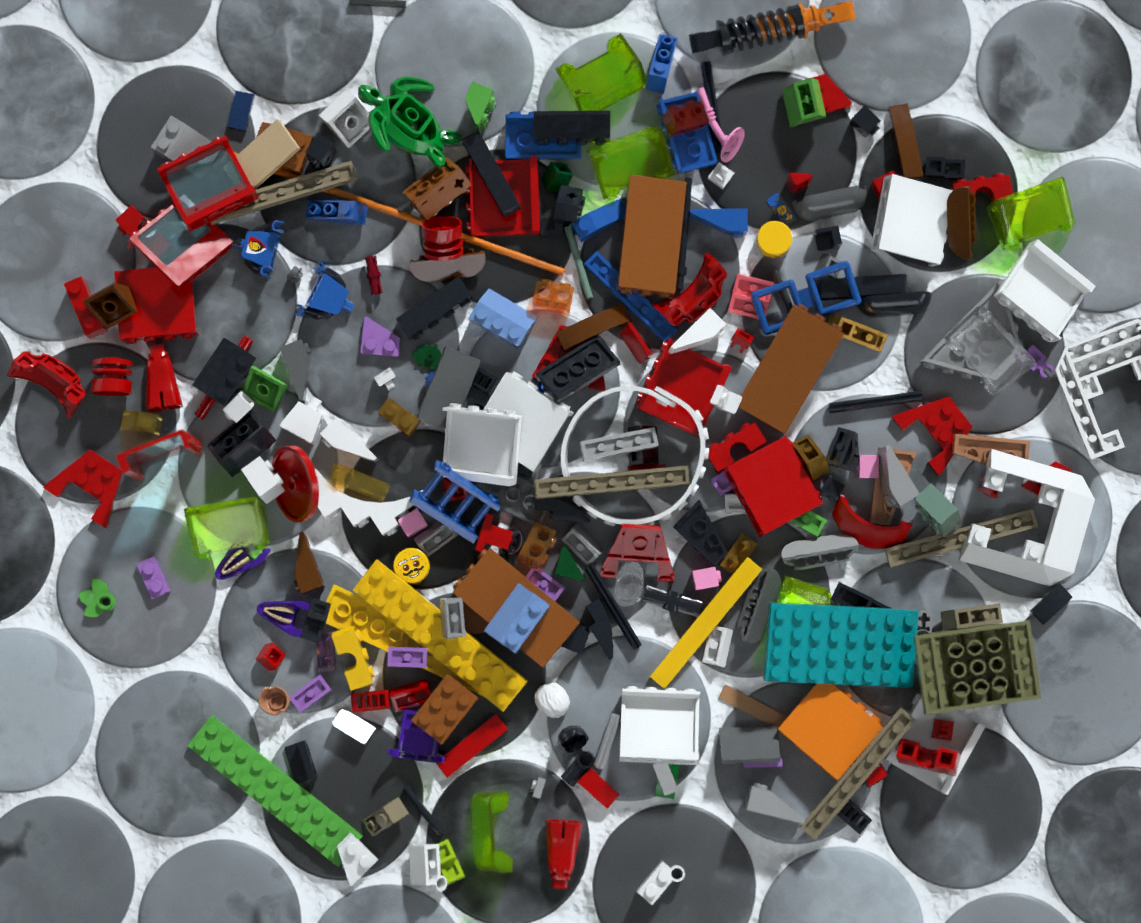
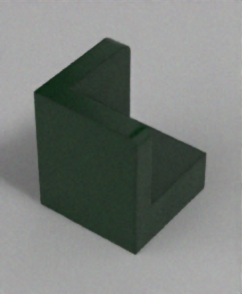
[542,161,573,192]

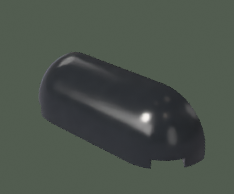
[856,291,932,318]

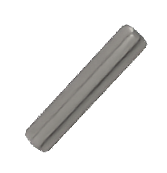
[594,713,621,770]

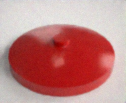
[272,445,319,523]

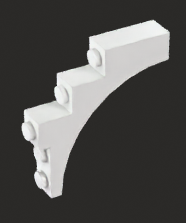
[315,469,423,536]

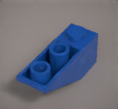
[646,34,678,94]
[306,200,368,225]

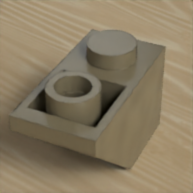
[362,797,409,837]

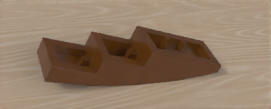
[889,103,923,180]

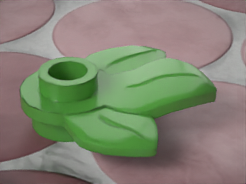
[78,579,116,618]

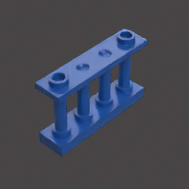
[410,460,500,543]

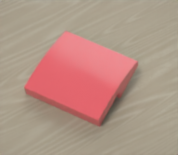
[728,273,774,319]

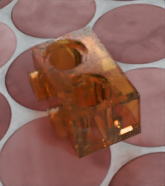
[532,279,574,313]
[517,521,557,570]

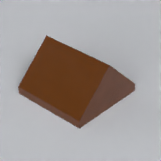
[83,283,138,329]

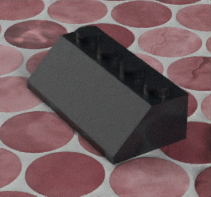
[533,111,610,146]

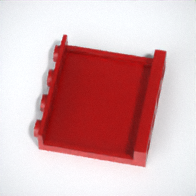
[465,156,540,237]
[114,267,199,344]
[635,338,732,438]
[723,436,823,538]

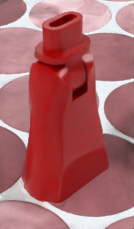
[146,344,183,412]
[545,819,583,889]

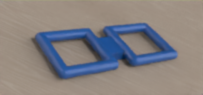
[751,261,861,335]

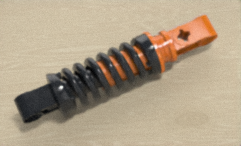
[688,1,856,56]

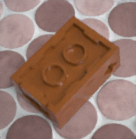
[402,157,472,220]
[411,674,479,745]

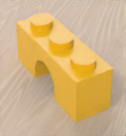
[332,625,375,691]

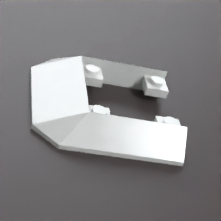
[1055,319,1141,460]
[959,449,1095,587]

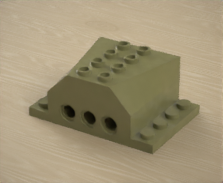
[913,620,1041,715]

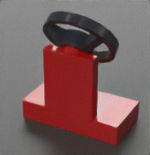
[475,514,525,555]

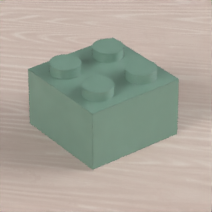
[914,484,961,537]

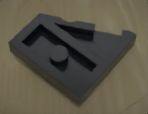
[826,427,860,474]

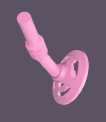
[697,87,745,162]

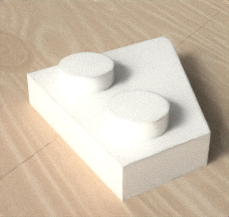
[337,832,378,886]

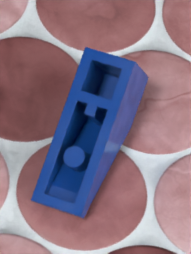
[571,198,625,243]
[689,208,748,238]

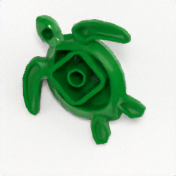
[358,77,462,168]

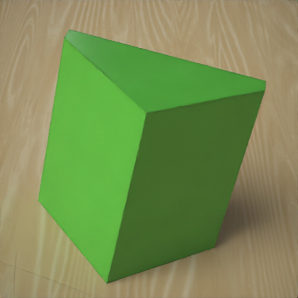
[243,365,289,413]

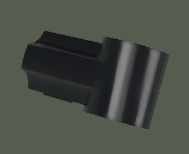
[560,751,595,787]

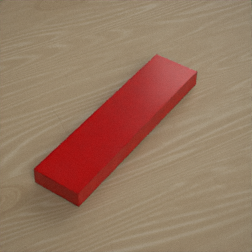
[436,714,508,778]

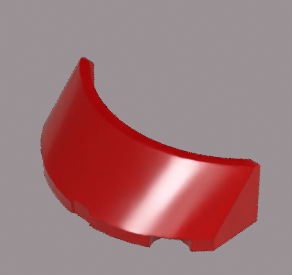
[652,253,727,326]
[7,351,86,419]
[832,495,913,549]

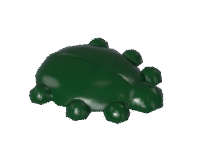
[412,343,441,370]

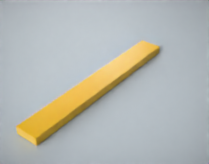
[650,557,762,689]

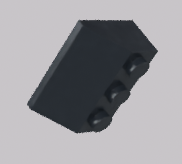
[192,338,256,406]
[207,409,277,477]

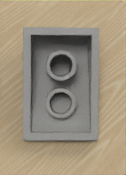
[151,116,221,181]
[878,445,920,509]
[744,783,805,824]

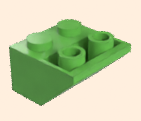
[782,78,826,127]
[465,81,497,133]

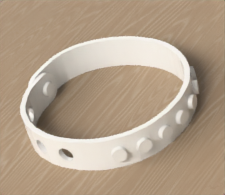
[558,386,709,526]

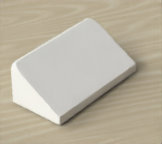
[702,626,733,667]

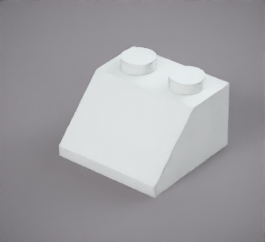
[319,90,370,148]

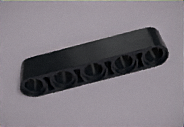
[460,129,521,218]
[815,274,908,301]

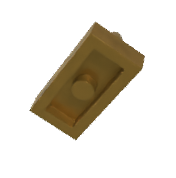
[720,533,757,574]

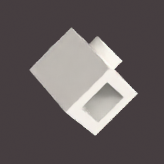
[223,390,255,423]

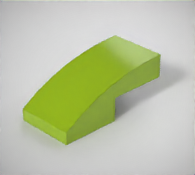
[439,839,465,885]

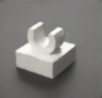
[708,162,734,189]
[374,368,396,391]

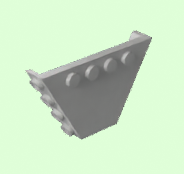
[919,280,1023,384]

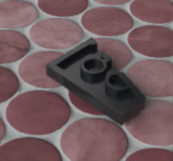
[673,499,728,567]

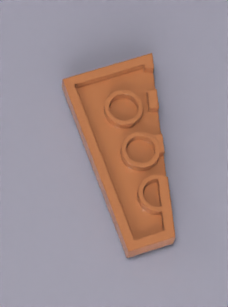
[952,434,1030,465]
[869,447,917,526]

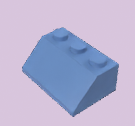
[469,289,538,350]
[484,583,550,654]

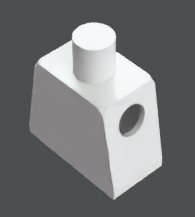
[279,396,324,445]

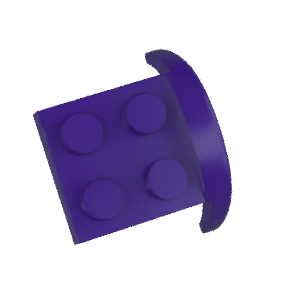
[387,709,445,763]

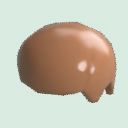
[258,686,290,716]

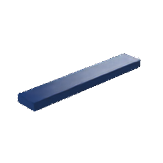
[584,251,678,343]

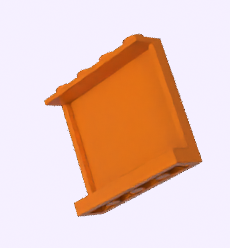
[777,684,883,781]

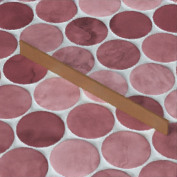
[718,684,788,729]

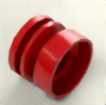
[422,216,463,261]
[91,357,133,396]

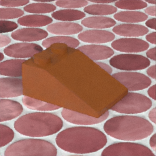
[256,122,314,176]

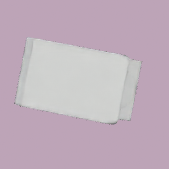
[710,385,742,414]

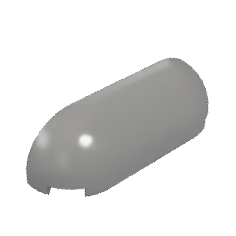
[781,534,859,570]

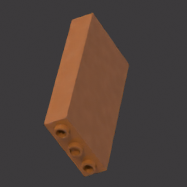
[616,174,687,299]
[739,303,844,434]
[452,548,580,668]

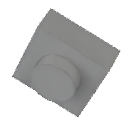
[530,777,546,799]

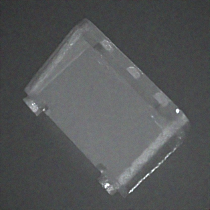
[944,306,1036,395]

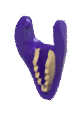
[215,529,271,580]
[257,601,310,637]

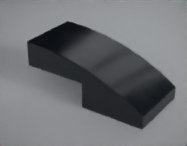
[925,157,966,180]
[1030,583,1073,625]
[300,598,331,643]

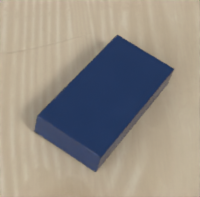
[227,90,255,132]

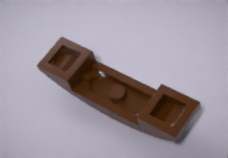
[556,304,632,351]

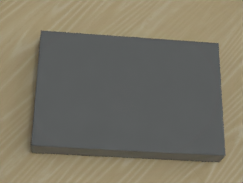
[719,726,780,764]

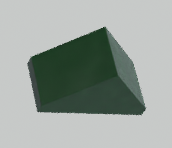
[555,546,585,582]

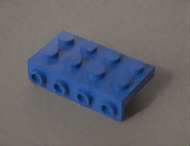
[656,92,718,175]
[505,111,581,160]

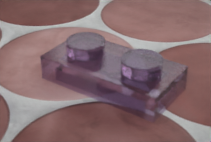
[316,632,336,672]

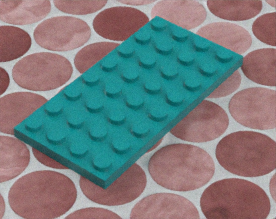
[763,602,919,688]

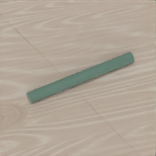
[564,225,593,300]

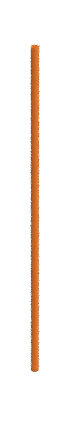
[225,152,565,276]

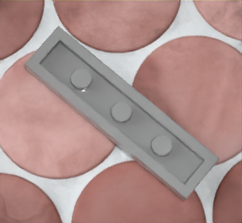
[579,427,659,462]

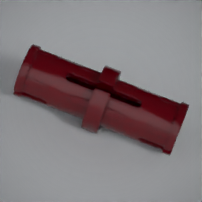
[365,256,383,295]

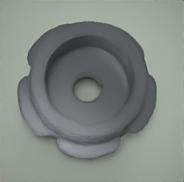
[286,266,303,283]

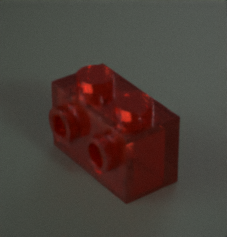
[662,100,710,137]

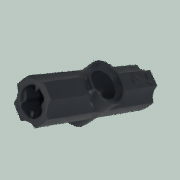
[643,585,703,617]

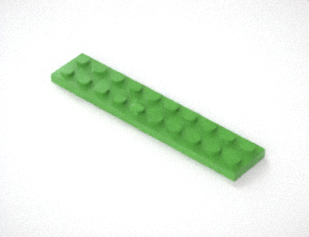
[187,715,363,867]

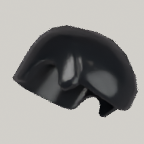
[558,725,589,753]

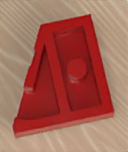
[807,74,852,114]

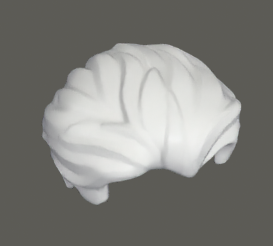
[534,683,570,718]

